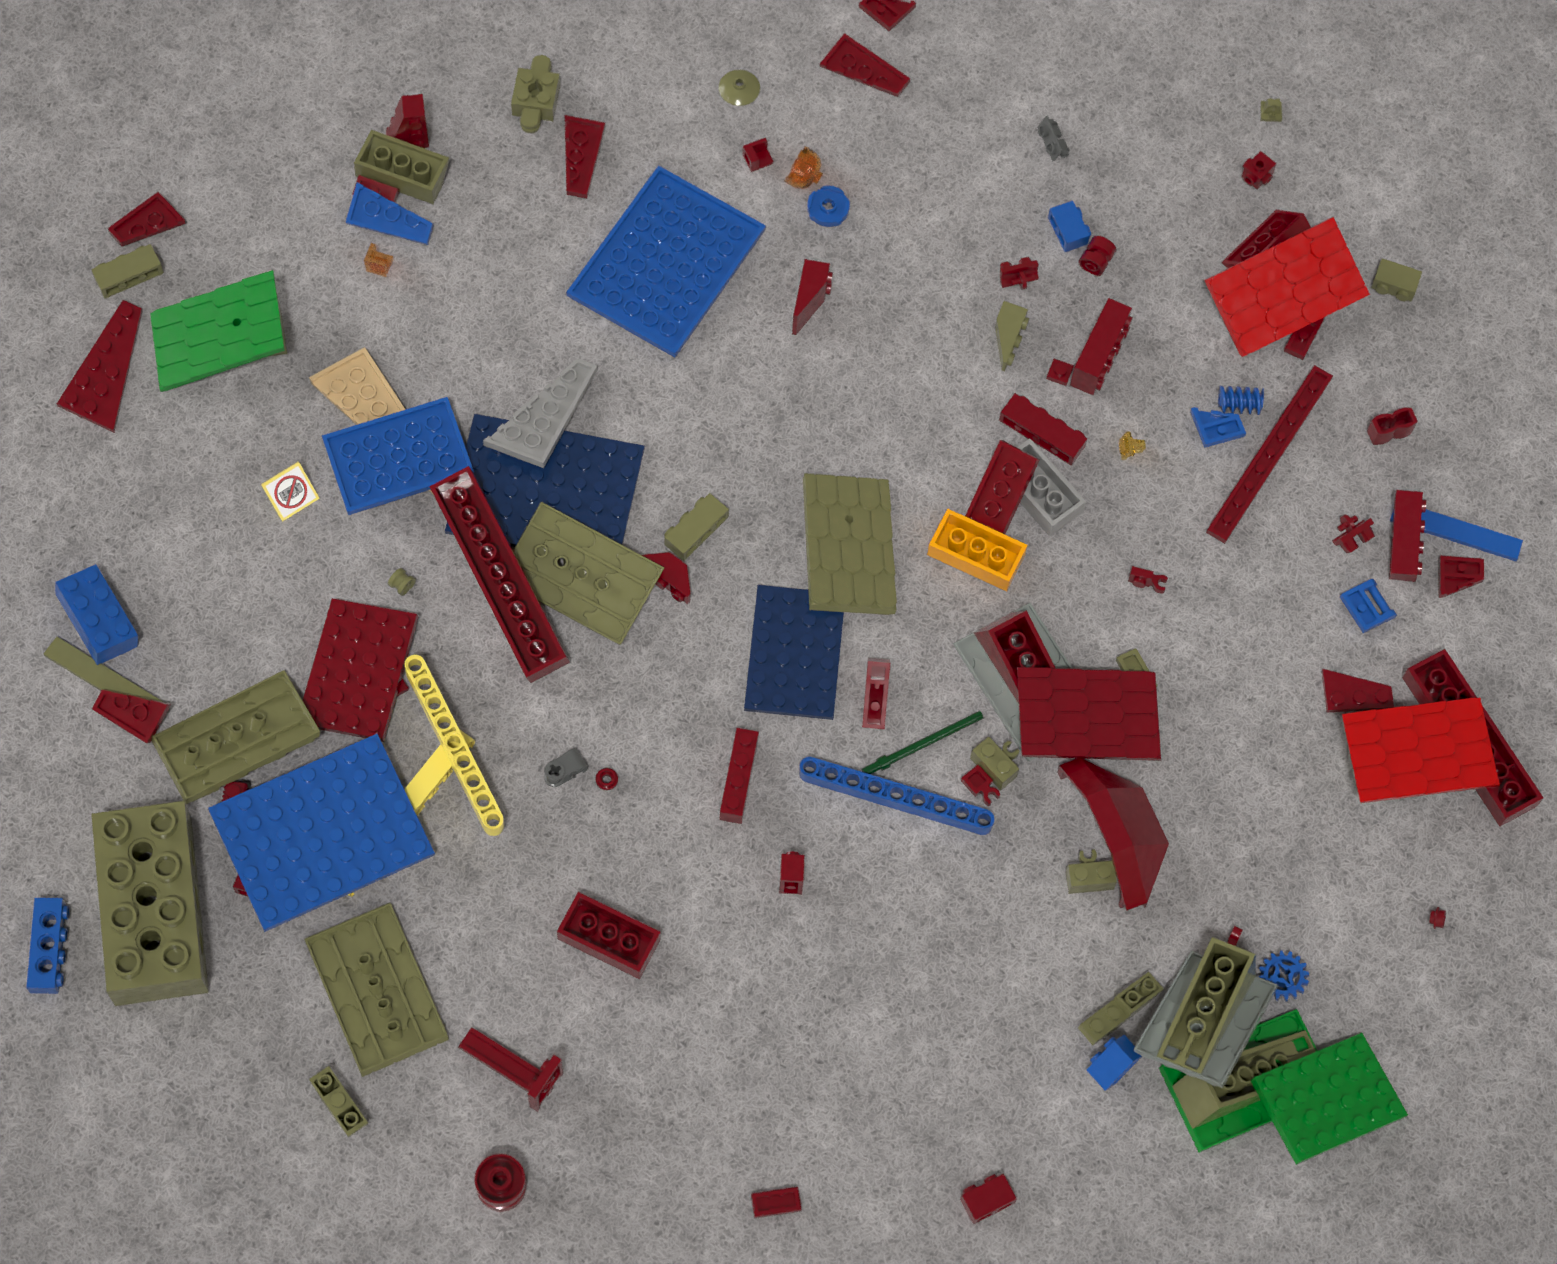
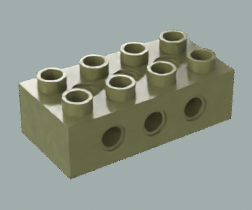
[91,801,209,1006]

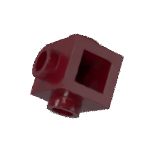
[1241,151,1277,190]

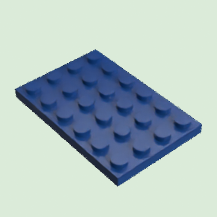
[322,397,474,515]

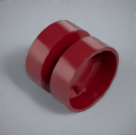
[474,1154,527,1212]

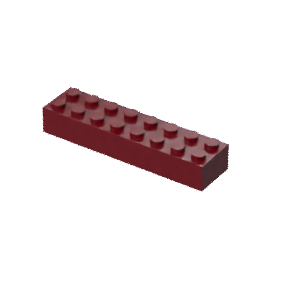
[1402,649,1544,827]

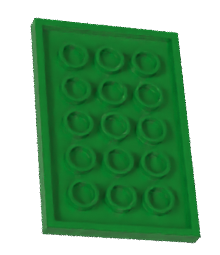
[1250,1033,1408,1165]

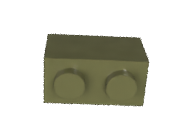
[1371,258,1423,302]

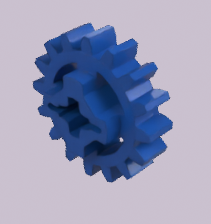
[1259,951,1309,1002]

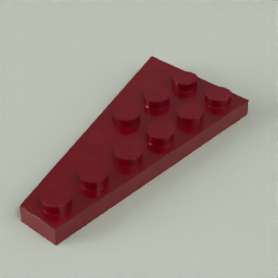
[56,300,143,433]

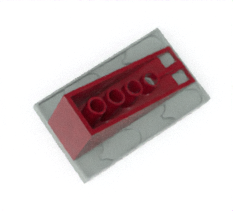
[953,603,1073,762]

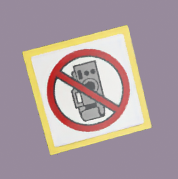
[261,462,320,522]

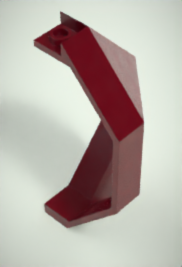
[1057,758,1169,911]

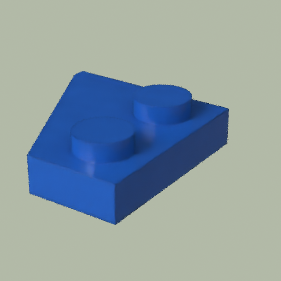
[1190,407,1246,448]

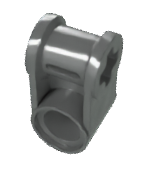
[544,748,589,787]

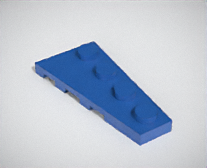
[345,182,434,245]

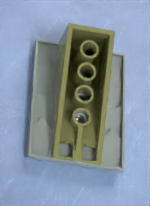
[1134,937,1277,1088]

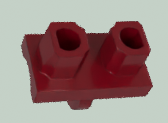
[1000,257,1039,290]
[1332,514,1375,554]

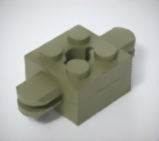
[511,55,560,133]

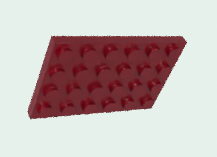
[302,598,418,742]

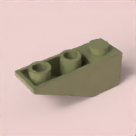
[995,301,1030,371]

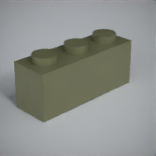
[91,244,164,299]
[664,493,729,561]

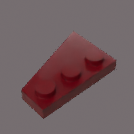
[107,192,186,247]

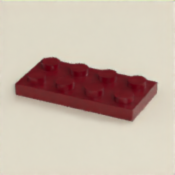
[965,440,1040,534]

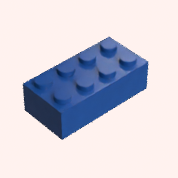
[55,564,138,665]

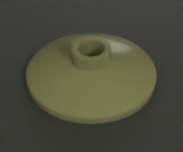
[719,70,760,106]

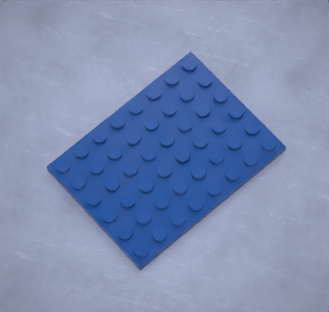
[566,165,766,358]
[208,734,435,932]

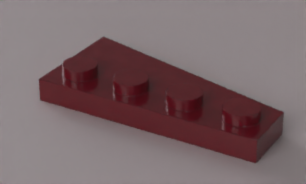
[819,33,911,97]
[564,115,606,199]

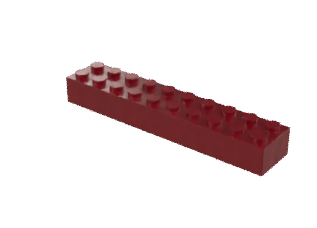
[429,466,571,683]

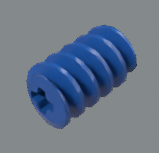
[1218,386,1264,415]

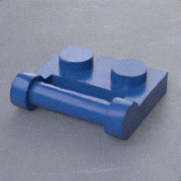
[1340,579,1397,633]

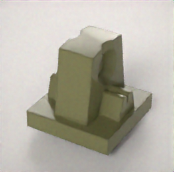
[1260,98,1282,122]

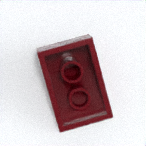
[792,259,833,335]

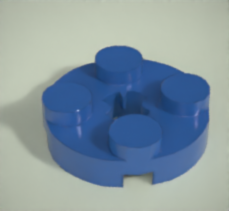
[807,186,850,227]

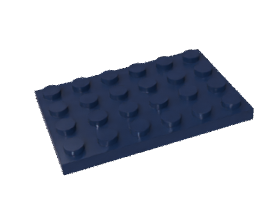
[744,585,844,720]

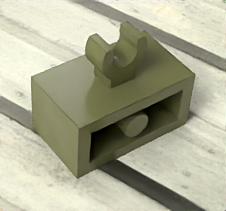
[970,737,1020,791]
[1065,849,1117,894]

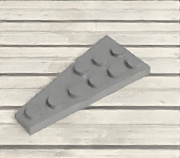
[483,358,597,468]

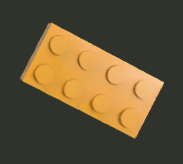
[927,509,1028,592]

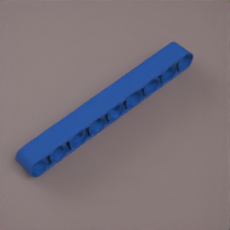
[799,757,995,835]

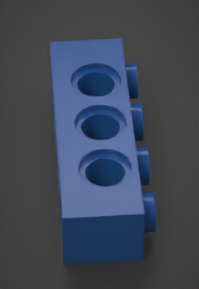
[26,898,70,994]

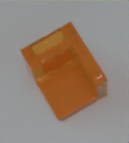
[364,243,393,277]

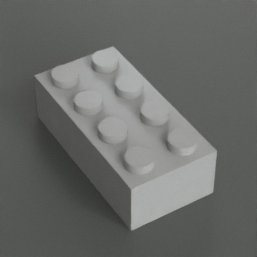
[1017,439,1086,536]

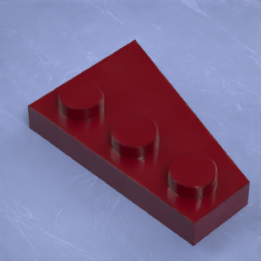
[1321,669,1394,713]
[92,689,171,743]

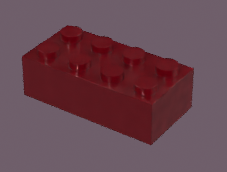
[1070,298,1133,396]
[557,892,661,980]

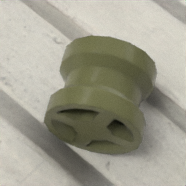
[388,568,416,596]

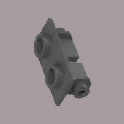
[1037,116,1069,162]

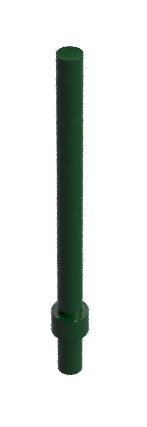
[861,711,984,774]

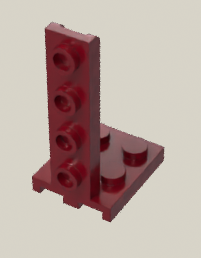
[458,1027,564,1112]

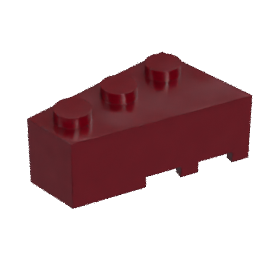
[386,94,429,148]

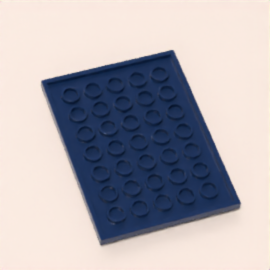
[445,414,645,547]

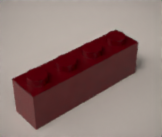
[999,393,1088,466]
[1389,490,1426,582]
[719,728,759,824]

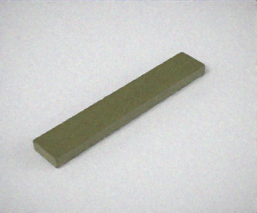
[44,636,165,703]

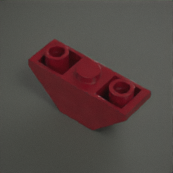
[642,552,691,604]

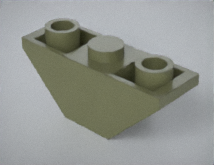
[309,1066,368,1137]

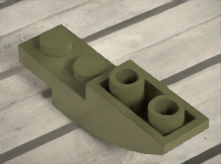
[1078,972,1164,1045]

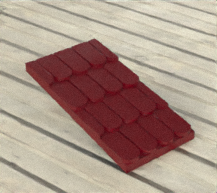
[1017,667,1161,761]

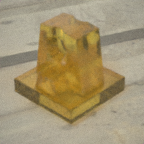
[1119,431,1146,460]

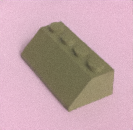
[354,130,449,204]

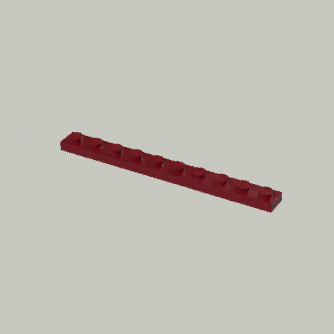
[1206,365,1333,544]

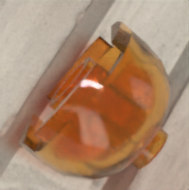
[784,146,823,189]

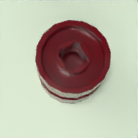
[1078,236,1117,276]

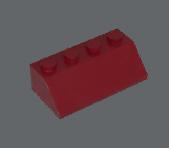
[1221,209,1311,268]

